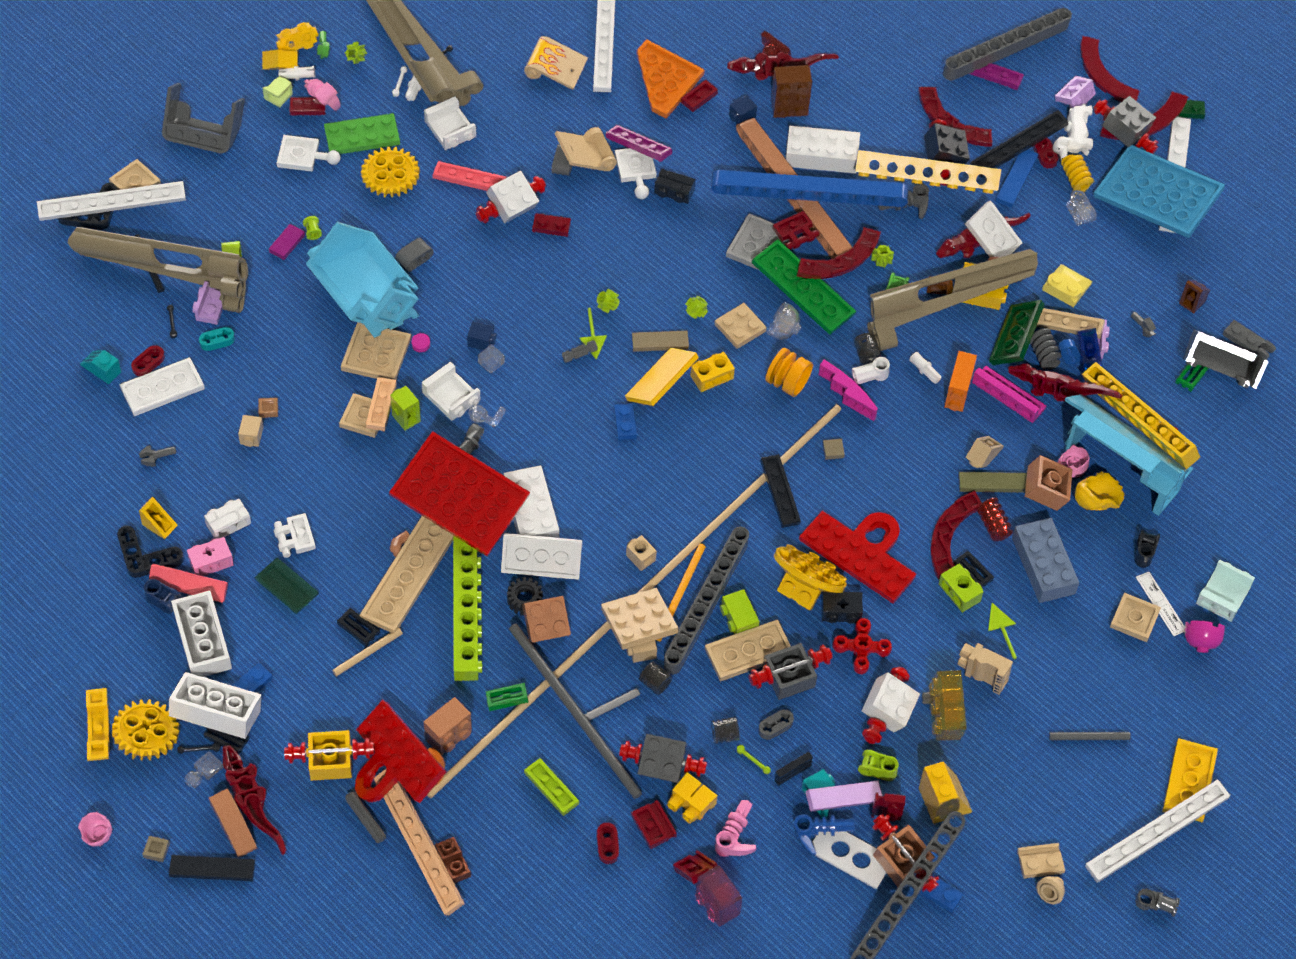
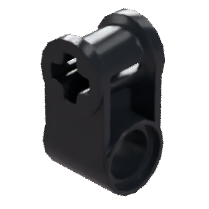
[1134,529,1160,568]

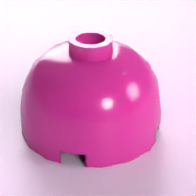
[1185,621,1225,653]

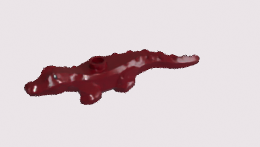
[727,52,839,80]
[936,213,1030,258]
[1008,364,1122,401]
[222,745,286,855]

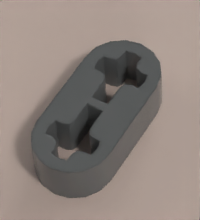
[758,710,794,740]

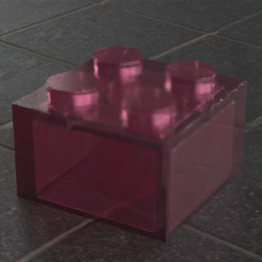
[695,865,742,927]

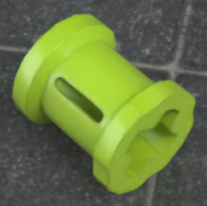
[303,216,322,240]

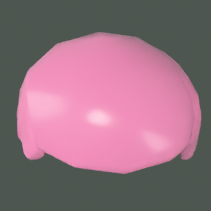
[78,812,112,847]

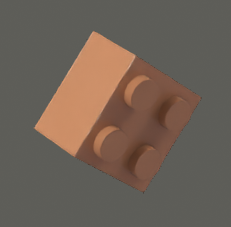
[1025,455,1073,511]
[522,596,571,643]
[424,697,472,756]

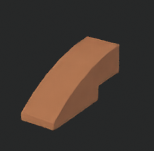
[209,788,257,858]

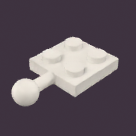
[277,135,340,172]
[615,148,656,199]

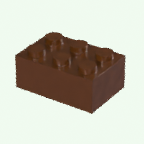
[771,65,812,118]

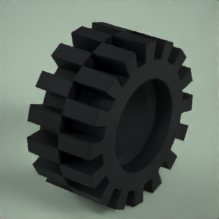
[507,577,543,616]

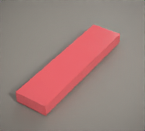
[433,161,507,191]
[149,564,228,603]

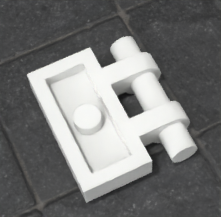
[274,513,316,558]

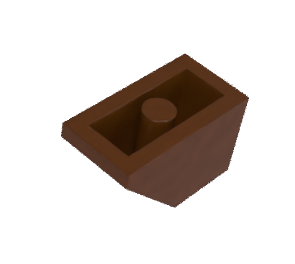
[1179,280,1210,314]

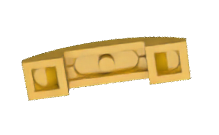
[86,688,110,761]

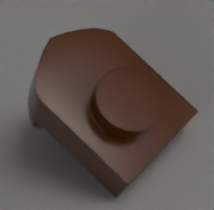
[927,276,953,296]

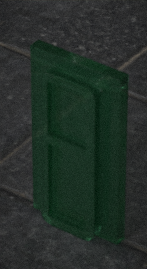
[255,558,319,614]

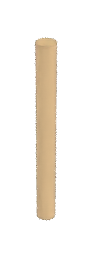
[332,628,403,677]

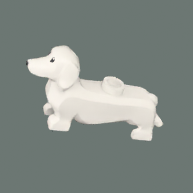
[1053,103,1093,160]

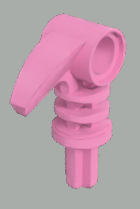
[304,79,341,111]
[715,800,756,856]

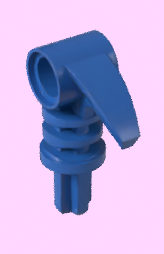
[794,814,855,856]

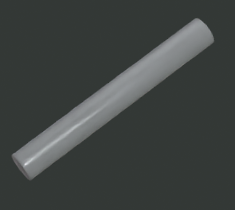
[584,688,640,721]

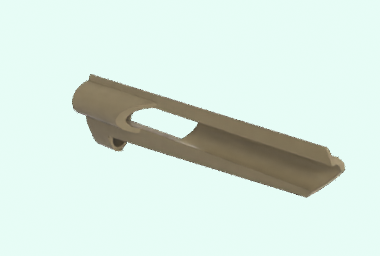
[366,0,483,106]
[68,227,248,313]
[867,249,1038,351]

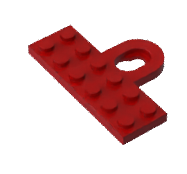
[799,511,916,604]
[355,700,447,803]

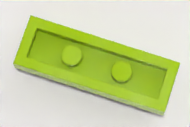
[524,758,579,816]

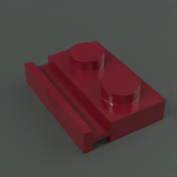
[871,793,906,822]
[631,800,677,849]
[673,850,719,884]

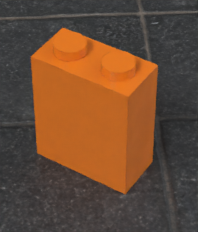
[945,351,977,412]

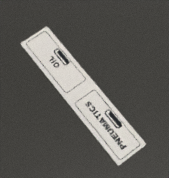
[1136,572,1185,636]

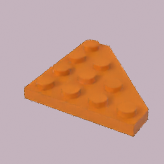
[637,39,705,119]

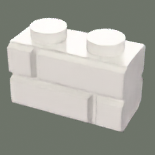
[204,499,251,539]

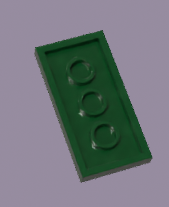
[989,300,1045,365]

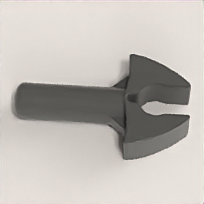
[1131,312,1156,337]
[139,445,176,467]

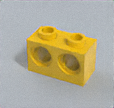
[690,352,735,392]

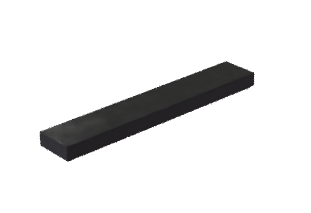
[971,110,1069,177]

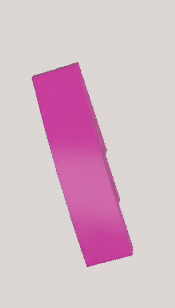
[819,360,878,421]

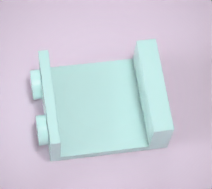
[1196,560,1255,622]

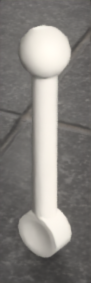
[392,66,407,97]

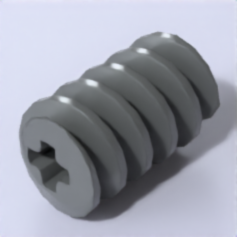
[1030,328,1062,370]

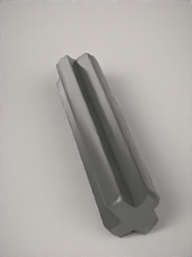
[345,792,386,843]

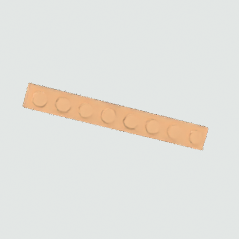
[374,769,465,916]

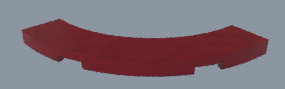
[1080,36,1140,102]
[918,87,992,147]
[1100,91,1189,140]
[797,227,881,279]
[931,491,983,580]

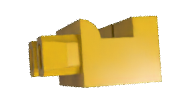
[668,772,718,824]

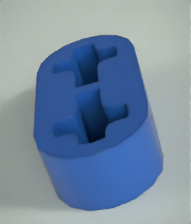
[1058,339,1082,365]

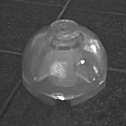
[767,302,801,340]

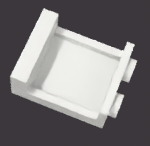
[424,97,476,150]
[422,362,480,421]

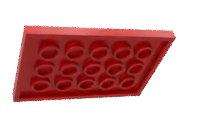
[389,431,530,557]

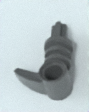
[878,184,929,219]

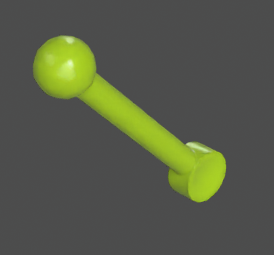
[737,745,771,774]

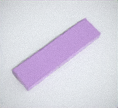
[806,781,882,811]

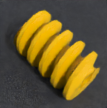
[1061,155,1094,194]

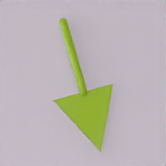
[579,307,607,360]
[988,603,1017,659]

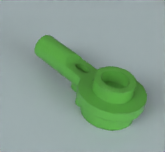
[317,31,329,59]

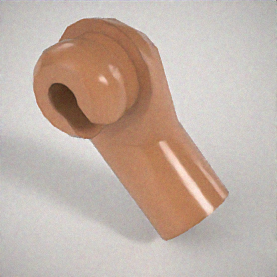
[390,531,410,557]

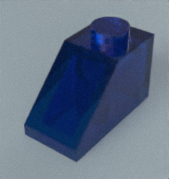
[1077,328,1102,372]

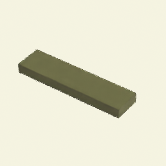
[958,472,1027,493]

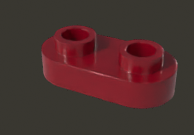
[1033,138,1058,169]
[131,345,165,377]
[597,823,619,864]

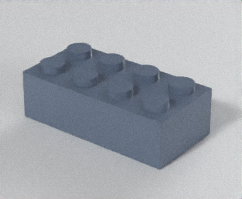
[1012,518,1079,603]

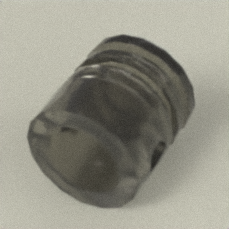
[854,333,881,364]
[639,661,673,695]
[711,717,740,744]

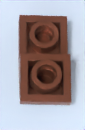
[435,837,471,884]

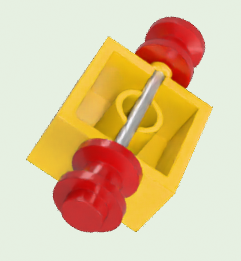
[284,730,374,781]

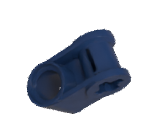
[144,579,183,614]

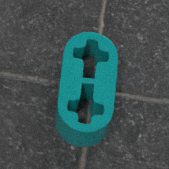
[199,327,235,351]

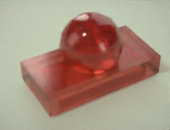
[761,31,791,56]

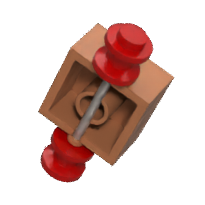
[872,814,939,893]

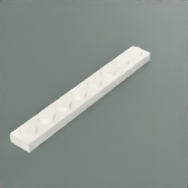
[593,0,615,92]
[1159,117,1191,233]
[37,181,186,221]
[1085,780,1230,883]

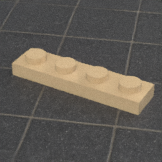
[1036,308,1105,339]

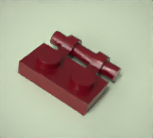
[772,211,820,250]

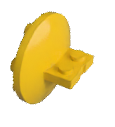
[774,544,847,611]

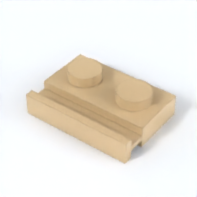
[1017,843,1065,879]

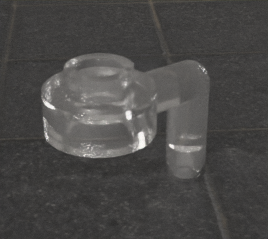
[468,404,506,427]

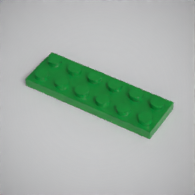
[752,239,856,335]

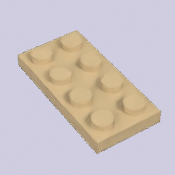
[705,620,791,682]

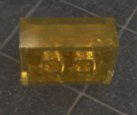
[929,670,967,741]

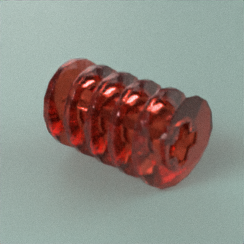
[977,497,1013,541]

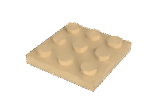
[341,322,411,380]
[601,588,678,650]

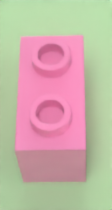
[187,537,234,576]

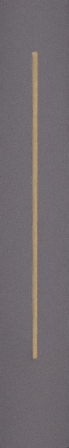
[427,404,841,798]

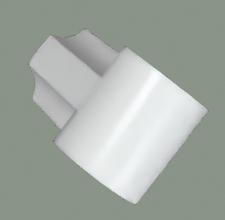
[852,357,890,385]

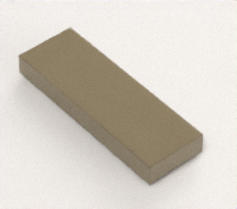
[632,331,689,352]

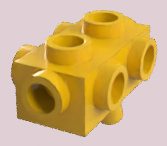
[276,22,318,52]

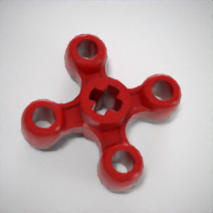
[832,618,892,674]

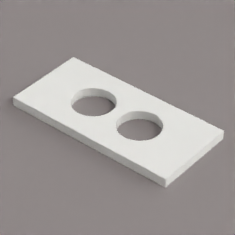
[812,832,886,889]

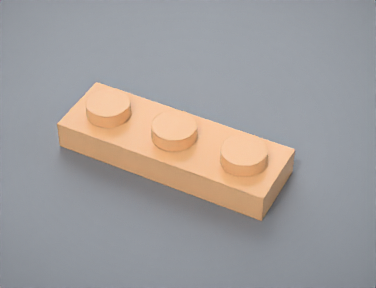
[366,377,397,431]

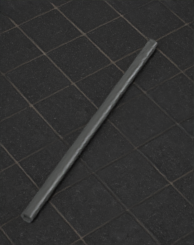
[509,624,642,799]

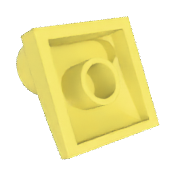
[1042,264,1092,307]

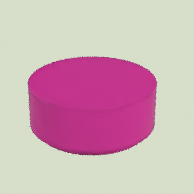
[411,333,430,352]

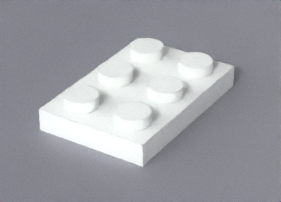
[965,201,1022,258]

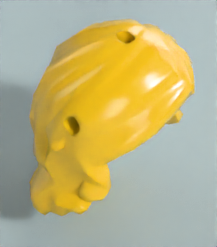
[1075,471,1125,511]

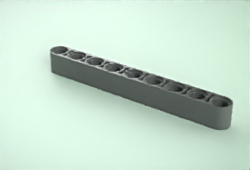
[943,8,1072,81]
[664,527,749,675]
[851,811,965,959]

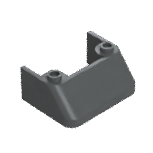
[162,83,245,153]
[1184,329,1268,389]

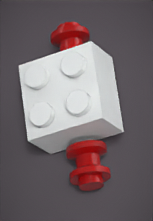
[475,171,546,223]
[862,667,920,744]

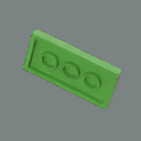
[324,113,400,154]

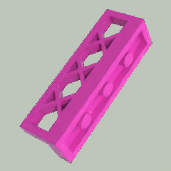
[972,366,1046,423]

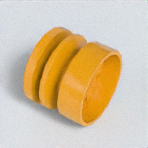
[765,348,813,397]

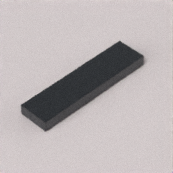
[760,454,801,528]
[169,855,256,881]

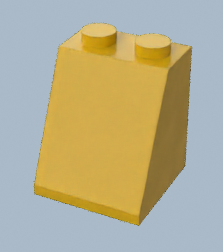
[919,762,972,824]

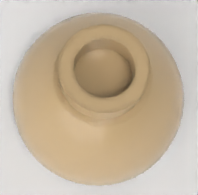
[1037,876,1065,904]

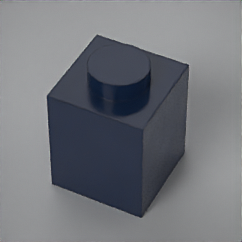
[729,95,757,124]
[467,321,497,352]

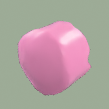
[1057,445,1090,478]

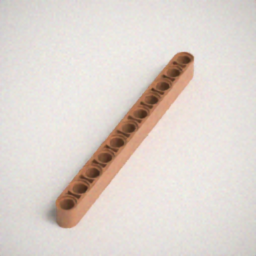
[736,118,852,259]

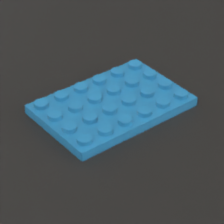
[1094,145,1225,238]

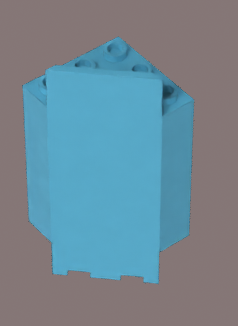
[306,222,419,338]
[1065,394,1194,516]

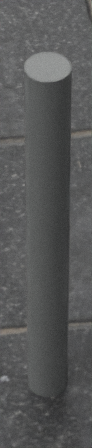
[1049,732,1131,740]

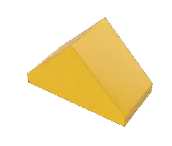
[262,50,298,70]
[139,497,178,539]

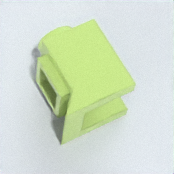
[263,76,293,107]

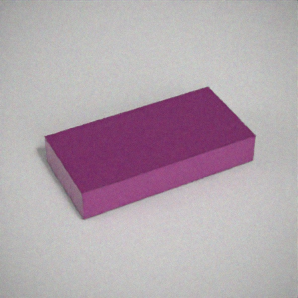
[269,224,305,260]

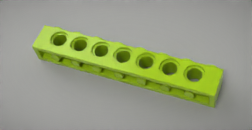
[453,535,482,681]

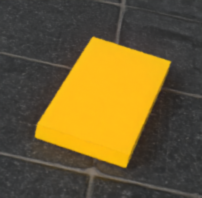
[625,348,699,406]
[1162,738,1218,823]

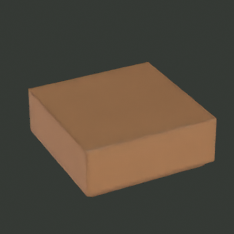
[258,398,278,418]

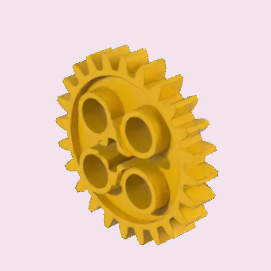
[361,147,420,198]
[112,699,179,761]

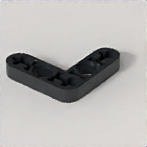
[58,183,118,230]
[117,526,184,578]

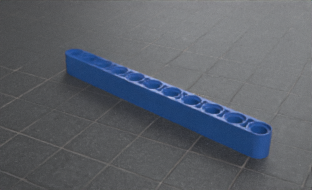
[711,170,908,207]

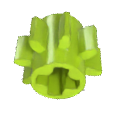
[344,42,367,64]
[871,244,894,268]
[597,289,619,313]
[685,296,708,319]

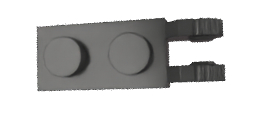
[1223,320,1276,360]

